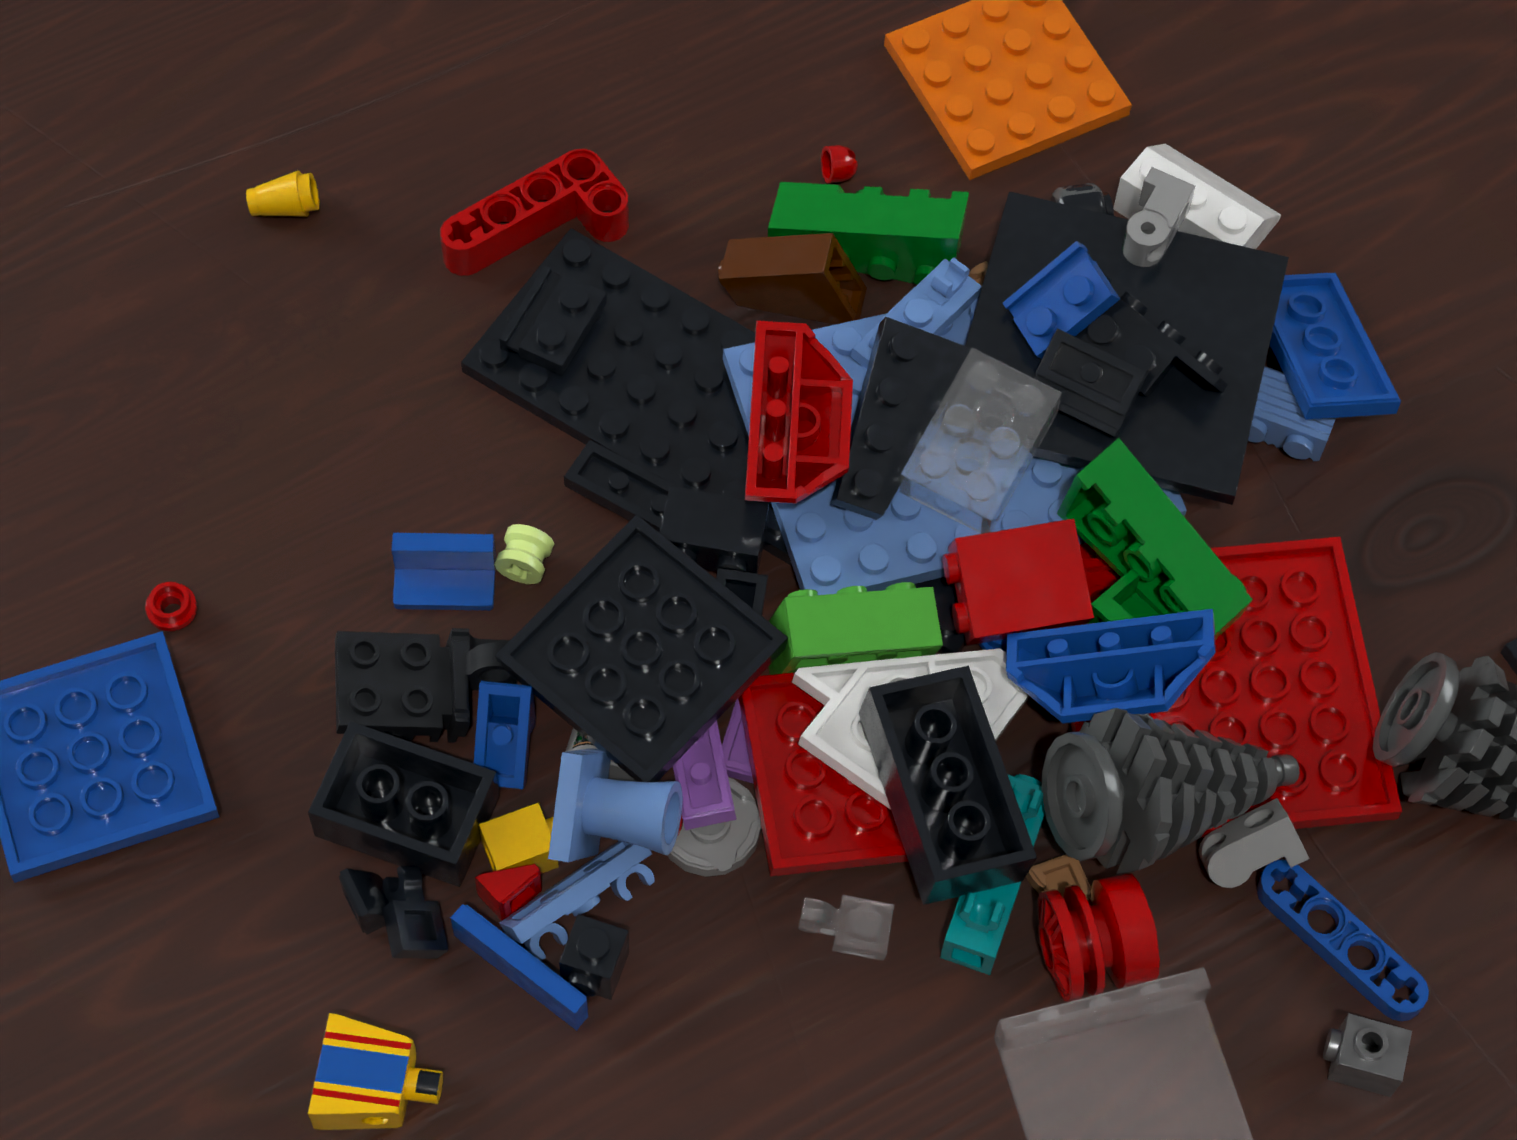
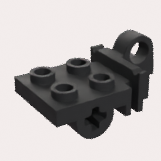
[335,628,517,743]

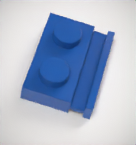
[1003,241,1120,359]

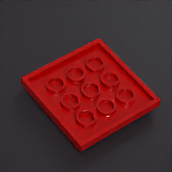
[738,672,908,877]

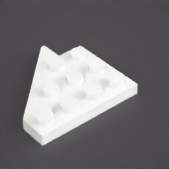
[792,648,1030,810]

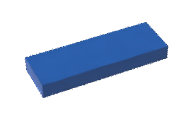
[450,904,588,1031]

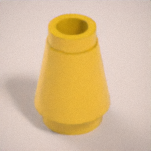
[246,170,319,217]

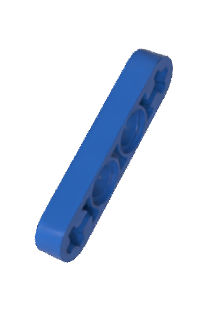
[1256,859,1429,1022]

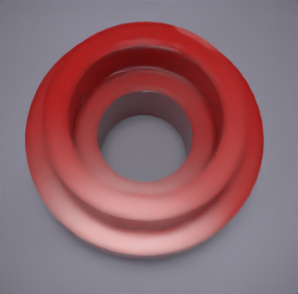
[145,582,197,631]

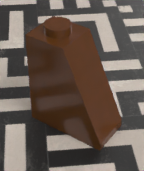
[718,233,867,325]

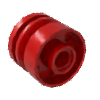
[1038,873,1160,1002]

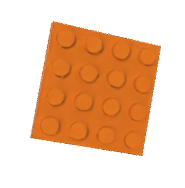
[884,0,1132,180]

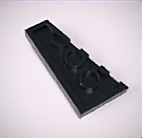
[830,317,976,520]

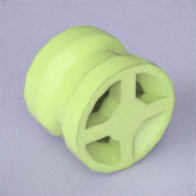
[494,524,554,584]

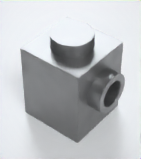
[1323,1013,1412,1097]

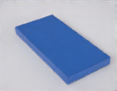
[1270,272,1401,420]

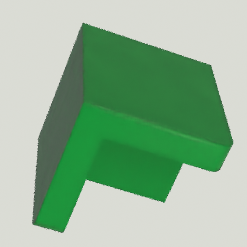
[1087,569,1160,624]

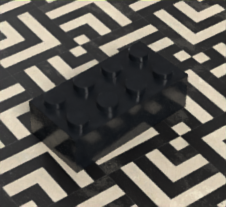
[859,665,1037,905]

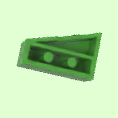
[768,582,943,675]

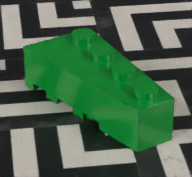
[768,182,969,285]
[1057,438,1253,640]

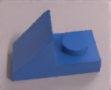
[473,681,536,789]

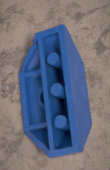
[1006,609,1216,723]

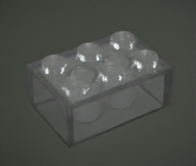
[900,348,1062,534]

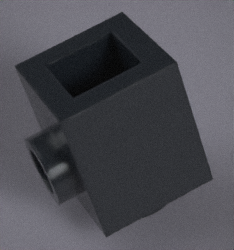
[559,914,629,1000]

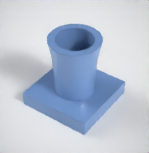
[548,748,683,862]

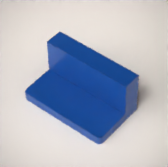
[391,533,496,611]

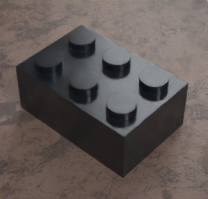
[308,721,500,887]

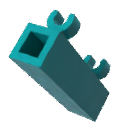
[940,774,1045,975]

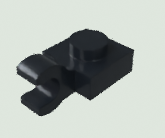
[382,866,448,959]

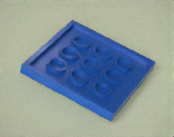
[0,631,219,883]

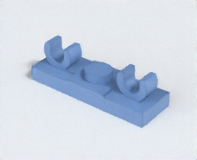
[851,257,982,368]
[499,841,655,961]

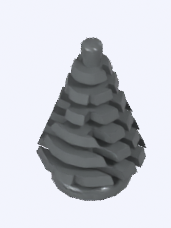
[1372,652,1517,822]
[1042,708,1300,875]

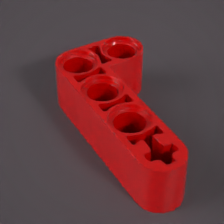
[440,149,629,276]

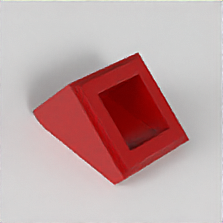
[475,864,542,921]

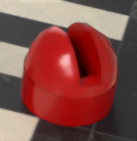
[821,145,858,183]

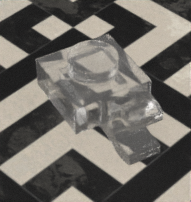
[798,895,894,961]

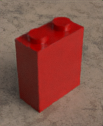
[942,518,1094,646]

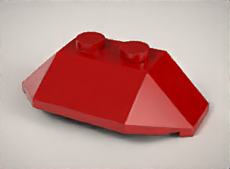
[745,321,853,504]

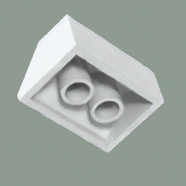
[1113,144,1281,249]

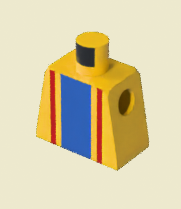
[308,1013,443,1130]

